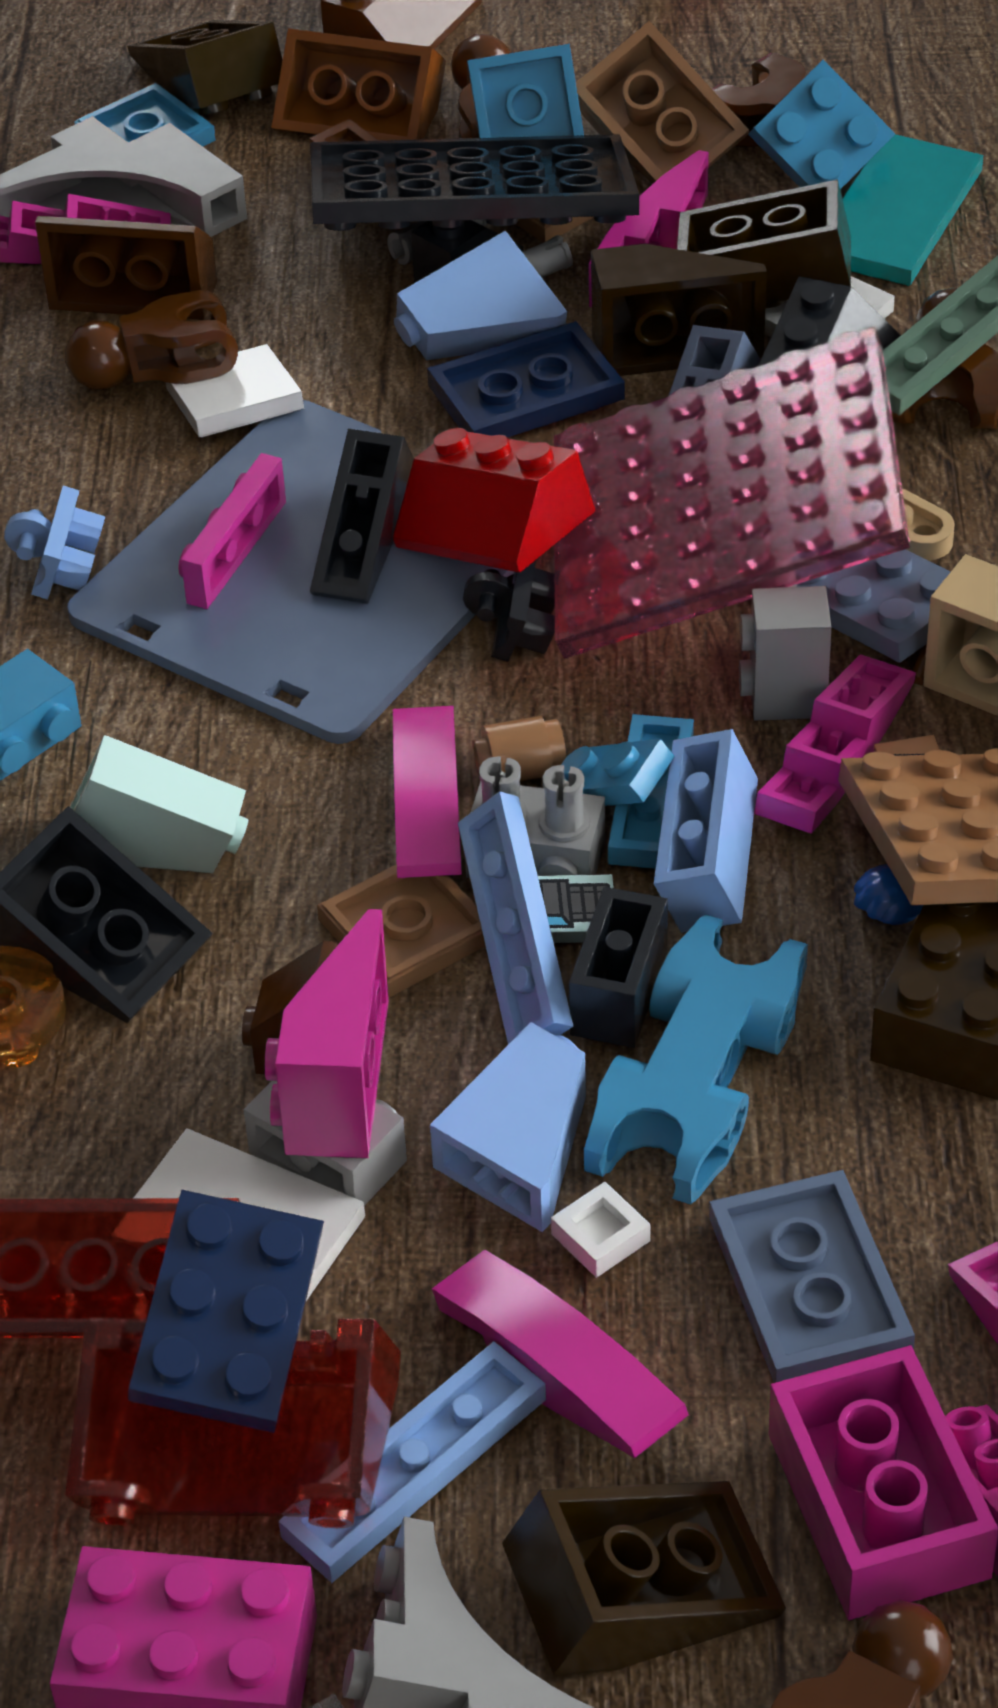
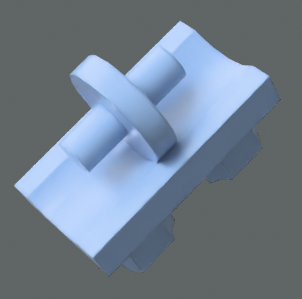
[4,486,105,600]

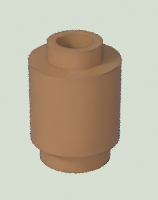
[472,715,566,782]

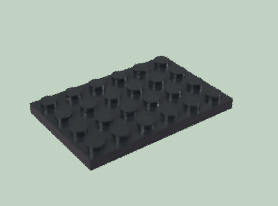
[310,134,639,231]

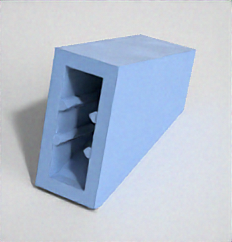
[394,230,567,360]
[430,1022,586,1232]

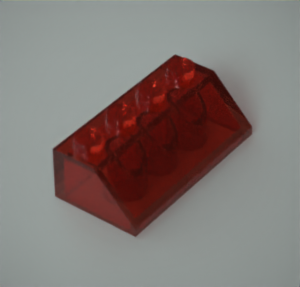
[0,1198,240,1338]

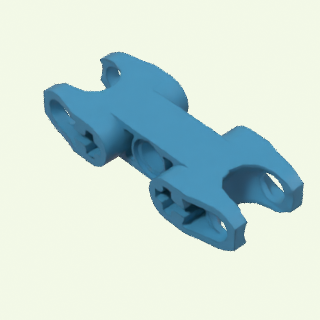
[584,914,808,1205]

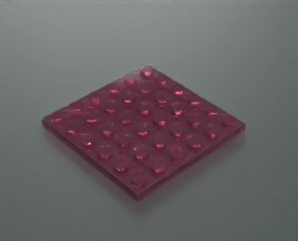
[554,326,910,659]

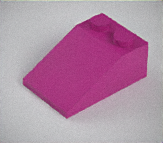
[265,909,389,1158]

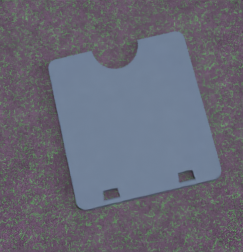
[67,400,514,744]

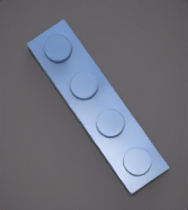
[458,791,573,1044]
[279,1341,546,1583]

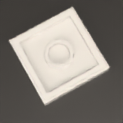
[166,344,304,438]

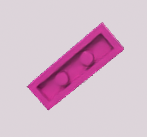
[178,453,286,609]

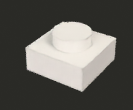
[551,1182,650,1278]

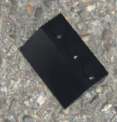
[748,276,901,460]

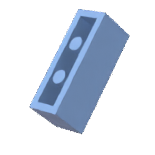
[654,729,758,933]

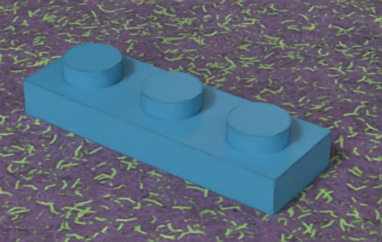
[608,714,694,869]

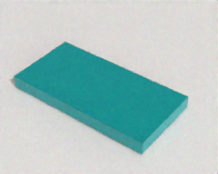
[842,134,984,286]

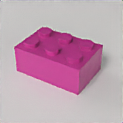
[768,1345,998,1620]
[50,1546,317,1708]

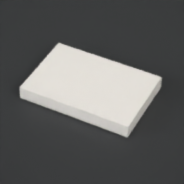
[113,1128,365,1301]

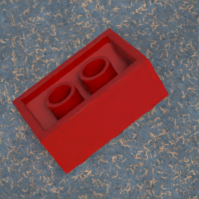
[393,428,596,573]

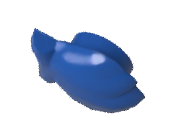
[854,864,923,925]

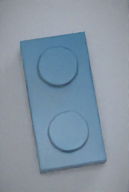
[561,739,675,806]

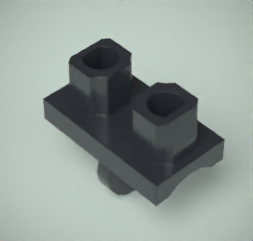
[463,560,563,662]

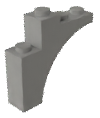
[0,116,247,237]
[342,1517,594,1708]

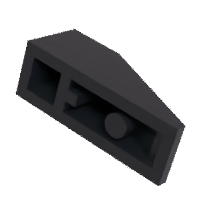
[310,429,414,604]

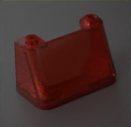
[65,1319,401,1529]

